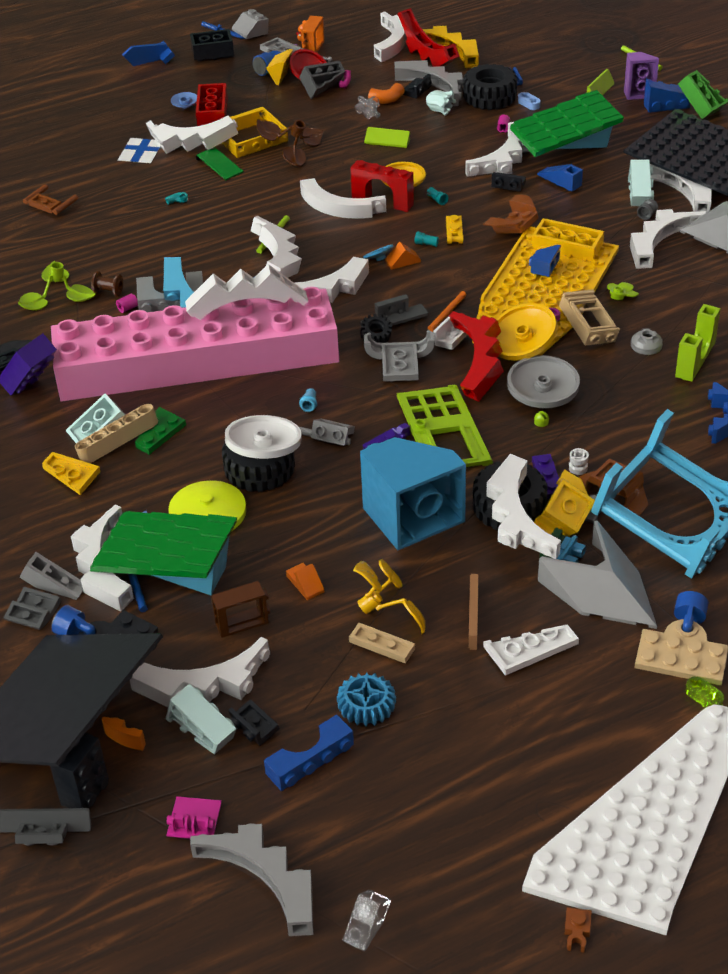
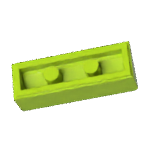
[587,69,614,96]
[364,127,410,148]

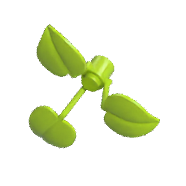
[18,261,96,310]

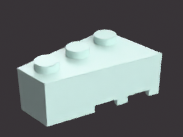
[628,160,654,206]
[166,684,236,755]

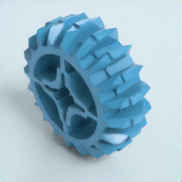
[337,672,396,727]

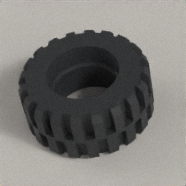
[463,64,517,110]
[222,442,295,492]
[473,461,548,530]

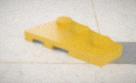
[42,452,101,495]

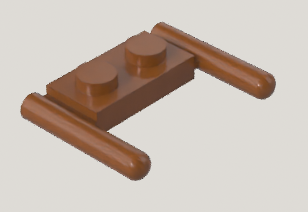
[23,184,78,215]

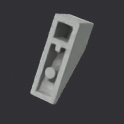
[20,552,83,600]

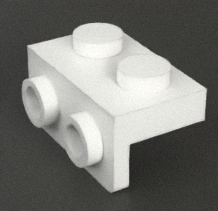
[433,317,467,350]

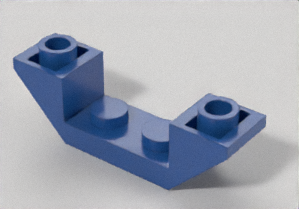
[708,382,728,444]

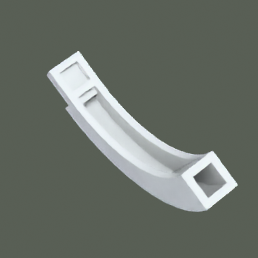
[374,12,405,62]
[300,178,386,219]

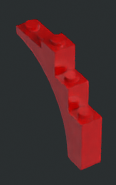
[398,8,460,67]
[449,311,504,402]

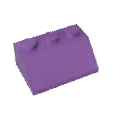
[624,52,659,100]

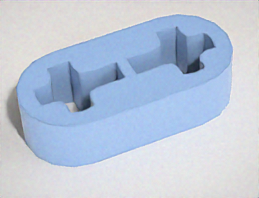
[518,92,541,110]

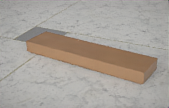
[469,574,478,650]

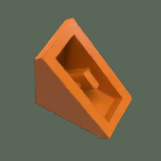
[385,242,421,270]

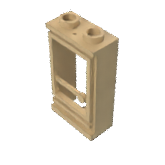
[559,290,620,346]

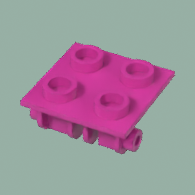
[166,796,222,839]

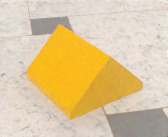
[266,49,293,86]

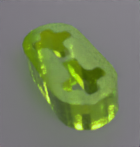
[685,676,724,708]

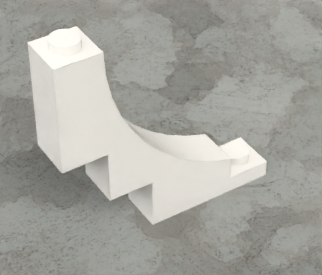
[146,116,238,154]
[251,216,302,278]
[185,264,308,320]

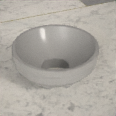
[631,329,663,355]

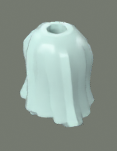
[426,90,456,116]

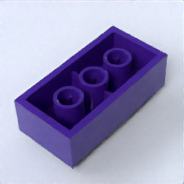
[0,333,57,396]

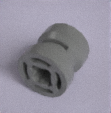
[637,199,658,220]

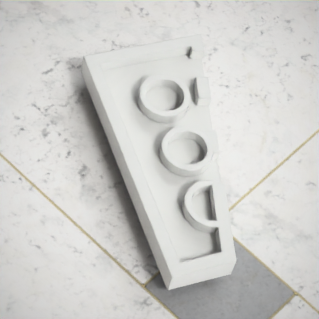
[483,625,579,676]

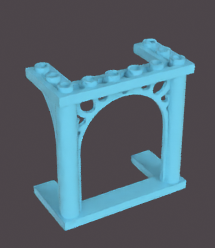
[591,409,728,579]

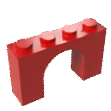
[350,160,414,212]

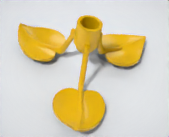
[353,559,426,634]

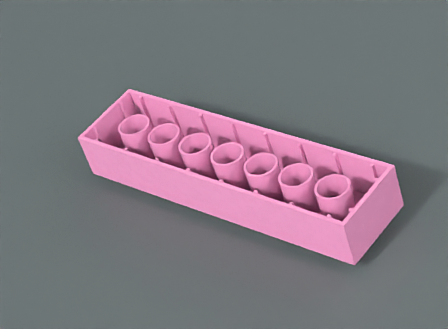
[51,287,339,401]

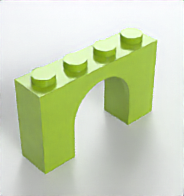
[675,304,721,382]

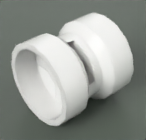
[569,448,589,475]

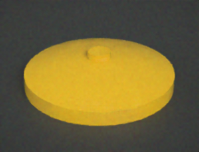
[496,303,558,361]

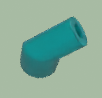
[165,192,188,204]

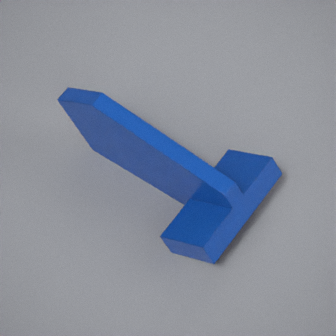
[122,41,175,66]

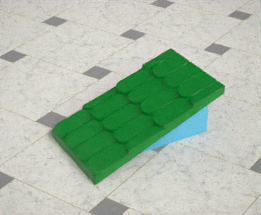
[510,90,624,157]
[90,511,237,595]

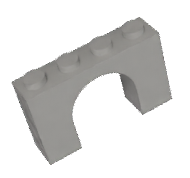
[136,271,203,313]

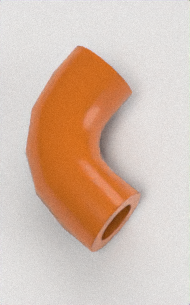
[368,83,405,104]

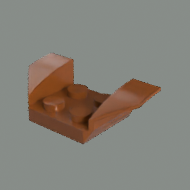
[483,195,539,234]
[579,458,648,516]

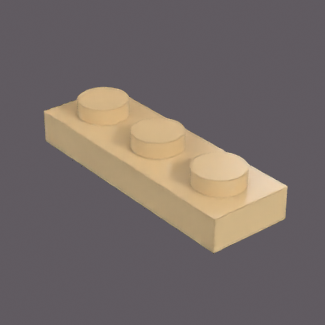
[349,623,415,664]

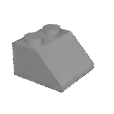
[232,9,268,39]

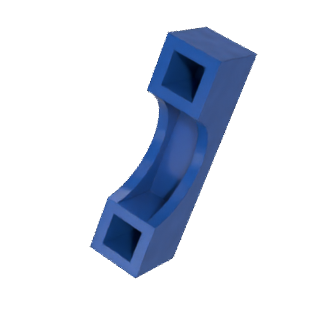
[264,715,354,791]

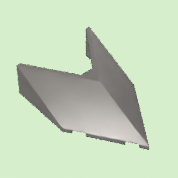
[679,201,728,253]
[538,520,657,629]

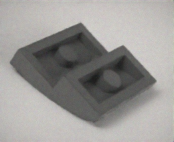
[4,587,62,630]

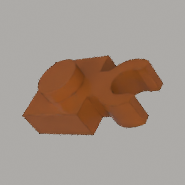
[565,907,592,953]

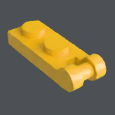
[446,215,463,244]

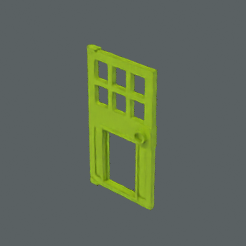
[397,384,493,467]

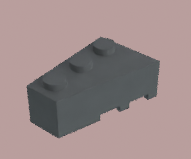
[299,61,346,99]

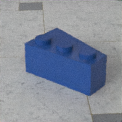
[644,78,691,113]

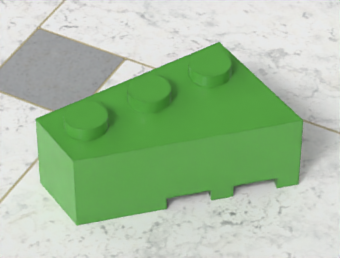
[678,70,728,119]

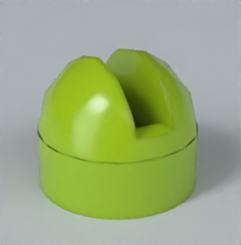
[534,411,549,427]

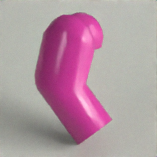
[339,70,351,89]

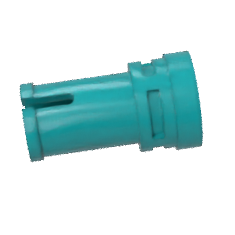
[427,187,449,205]
[414,231,439,247]

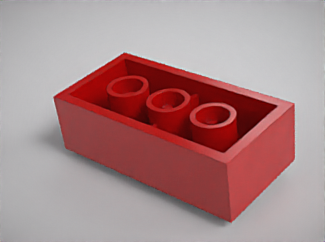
[196,83,228,126]

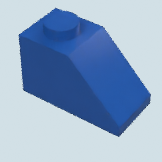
[529,244,561,277]

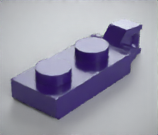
[363,423,410,449]

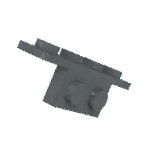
[360,294,428,332]
[0,808,91,846]

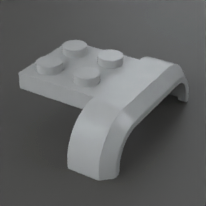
[364,330,434,381]

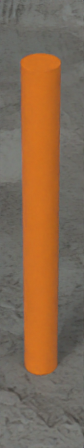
[428,291,466,332]

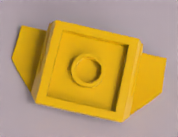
[534,469,595,537]

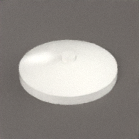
[225,415,301,459]

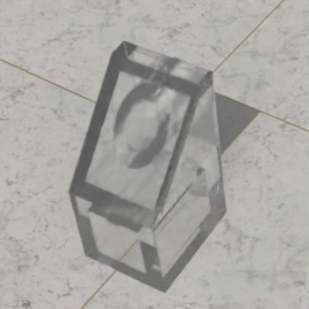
[342,890,391,951]

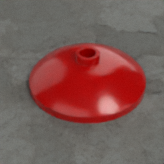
[289,49,327,80]

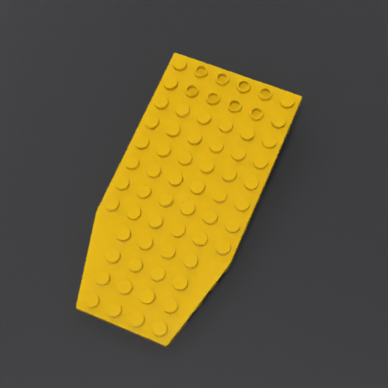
[472,218,619,356]

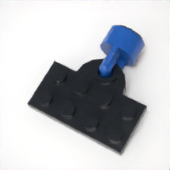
[51,605,158,635]

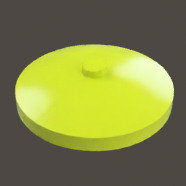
[169,480,246,531]

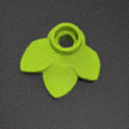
[607,282,639,300]

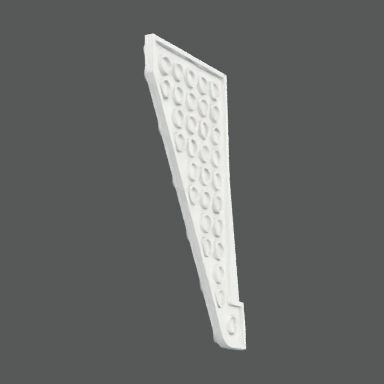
[522,705,728,935]

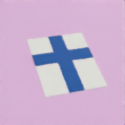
[117,138,160,163]

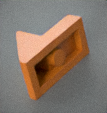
[286,563,325,600]

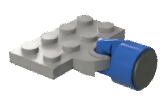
[253,37,304,76]

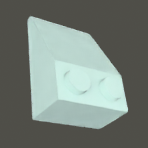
[66,393,126,443]

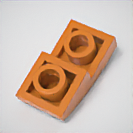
[102,717,146,751]

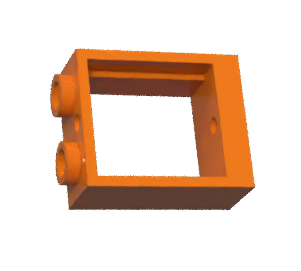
[301,15,325,53]

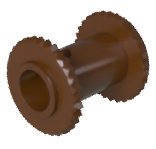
[91,271,123,297]

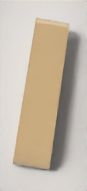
[75,404,158,463]

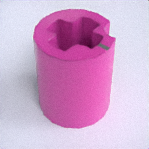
[497,115,511,133]
[116,293,138,313]

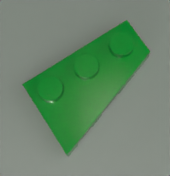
[135,407,186,455]

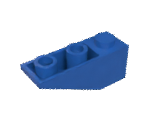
[537,164,583,191]

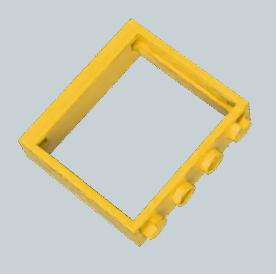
[222,107,288,158]

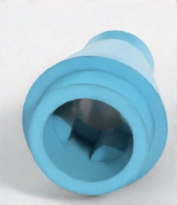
[299,389,317,412]

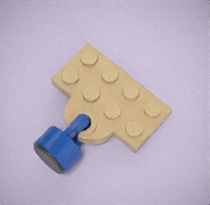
[635,591,728,686]

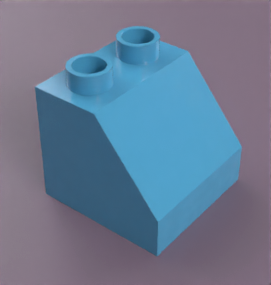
[360,437,466,550]

